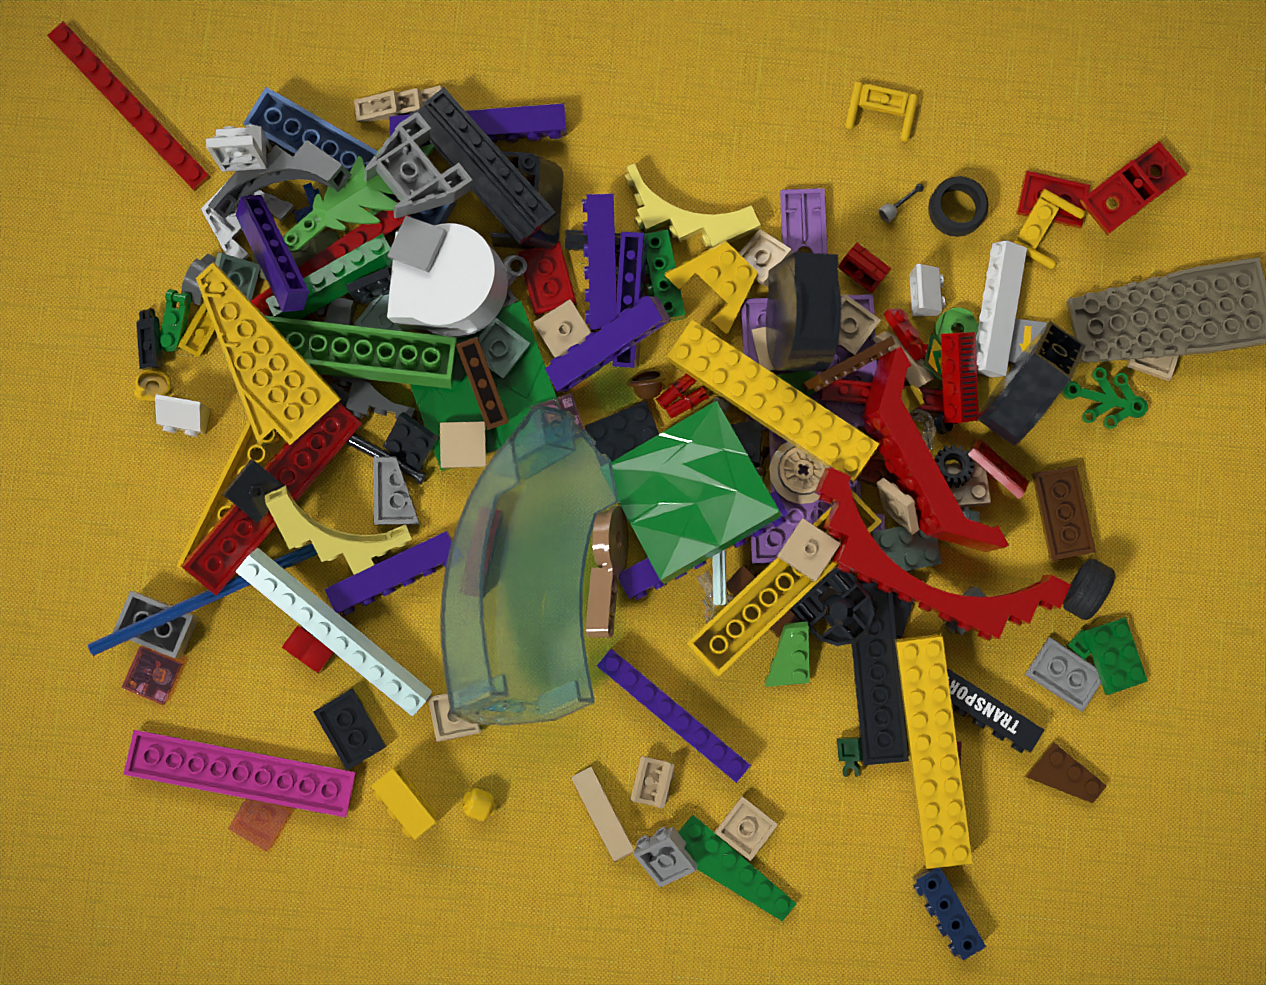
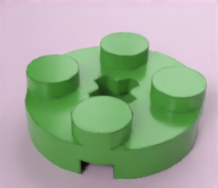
[934,308,979,342]

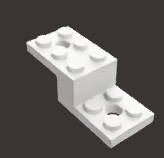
[206,125,272,172]

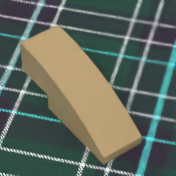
[873,331,936,388]

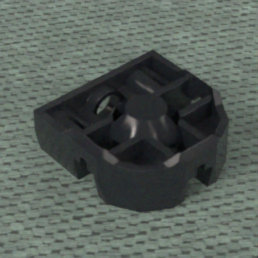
[791,568,877,646]

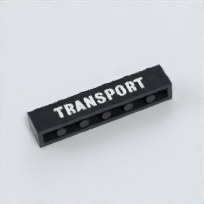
[947,668,1044,754]

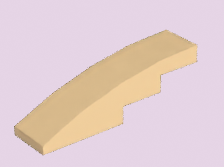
[354,85,443,122]
[571,767,635,862]

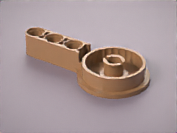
[586,506,629,638]

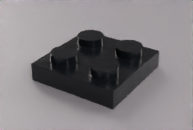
[346,267,392,304]
[383,412,439,471]

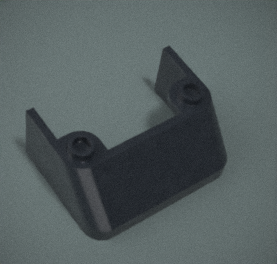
[491,151,563,250]

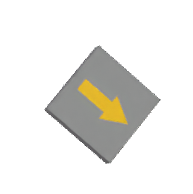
[1008,319,1047,364]

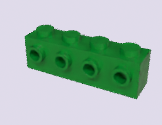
[645,230,685,322]

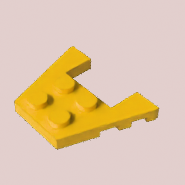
[664,241,758,334]

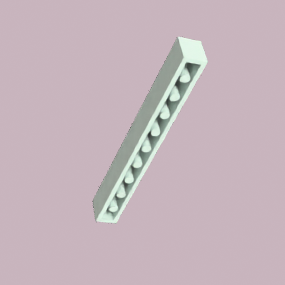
[236,548,432,717]

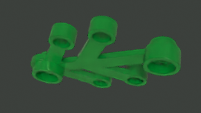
[1062,367,1148,429]

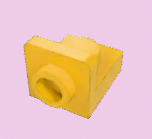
[901,385,924,412]

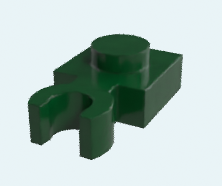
[836,737,863,777]

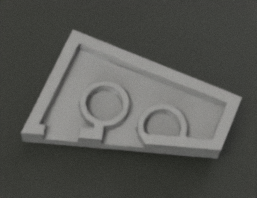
[373,457,419,524]

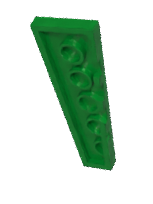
[678,814,797,922]

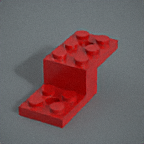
[1079,141,1187,235]

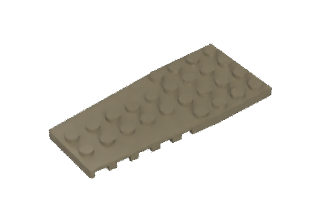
[1066,257,1266,363]

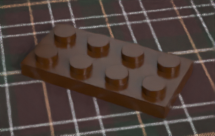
[802,336,895,392]
[1032,465,1096,561]

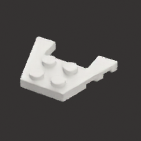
[201,182,295,260]

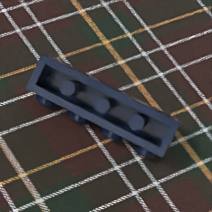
[912,867,986,961]

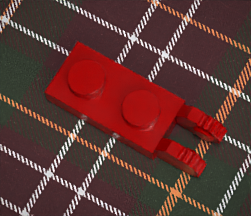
[883,308,928,361]

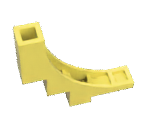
[624,163,761,248]
[264,486,412,575]

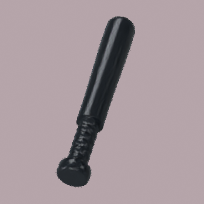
[346,433,427,485]

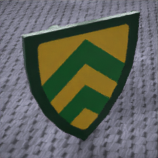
[924,333,943,381]

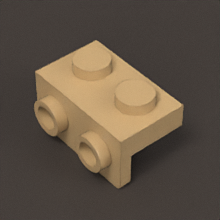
[631,756,674,809]

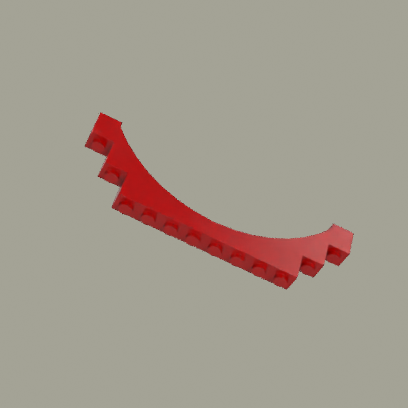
[814,467,1071,641]

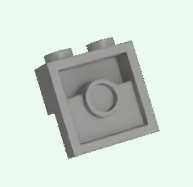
[634,827,698,887]

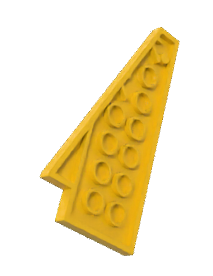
[196,262,341,445]

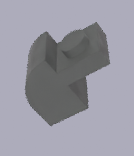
[181,253,216,306]

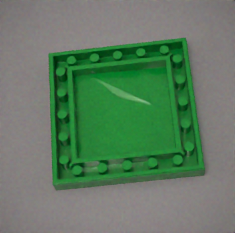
[410,301,567,472]
[601,401,783,584]

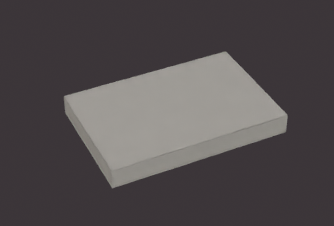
[1024,637,1101,712]

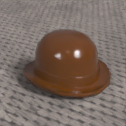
[627,369,667,400]

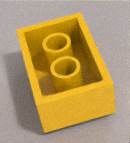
[372,766,441,840]

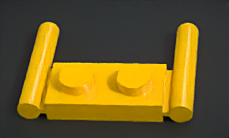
[845,82,918,142]
[1013,189,1085,269]

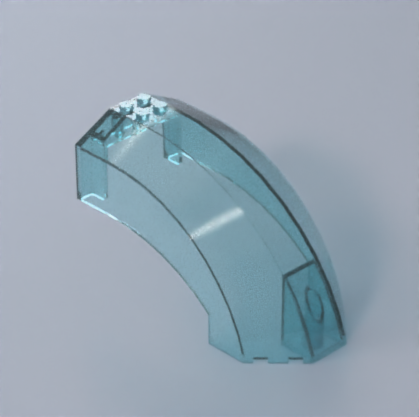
[440,404,619,726]

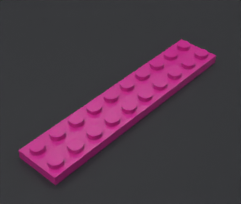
[123,730,356,818]

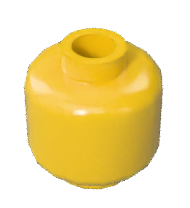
[461,788,497,821]

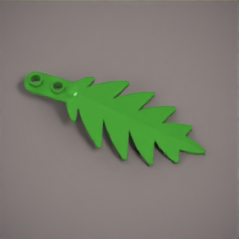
[283,144,435,252]

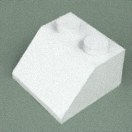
[909,264,945,317]
[155,394,210,437]

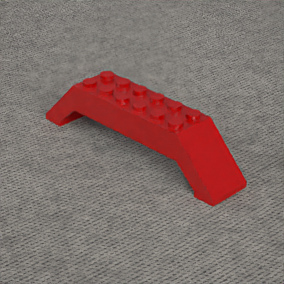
[862,346,1009,552]

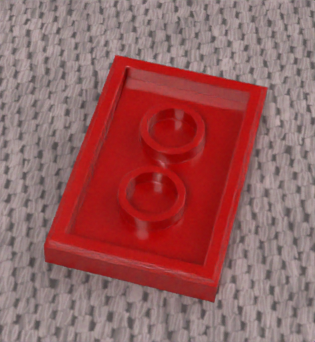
[1016,171,1090,228]
[518,241,577,316]
[968,439,1029,499]

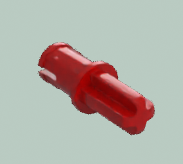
[656,374,696,410]
[666,386,709,418]

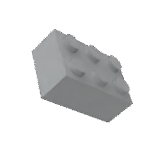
[113,591,199,659]

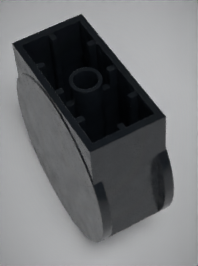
[766,252,841,372]
[976,320,1086,446]

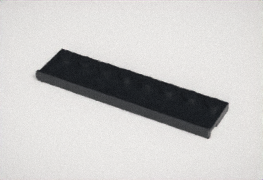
[409,87,556,245]

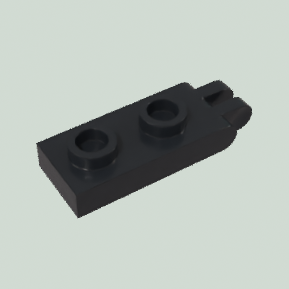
[136,308,163,370]

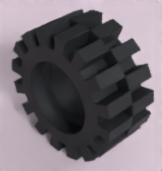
[934,445,975,489]

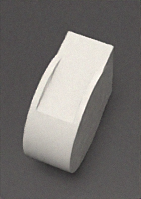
[387,223,508,338]

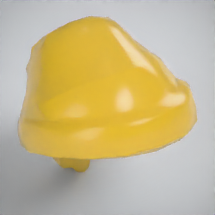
[134,369,171,402]

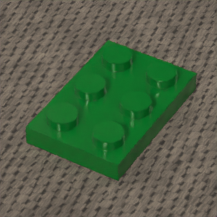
[1084,617,1148,695]

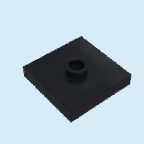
[222,459,284,523]

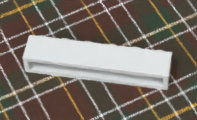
[976,241,1027,377]

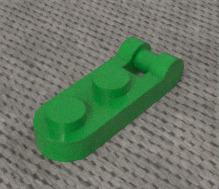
[160,289,192,352]

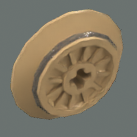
[769,442,827,504]

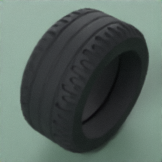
[928,176,989,237]
[1063,559,1116,620]

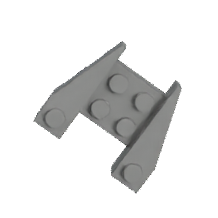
[364,111,472,218]

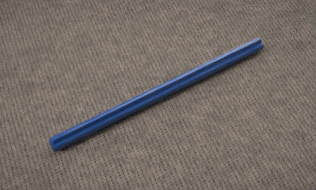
[88,543,318,655]

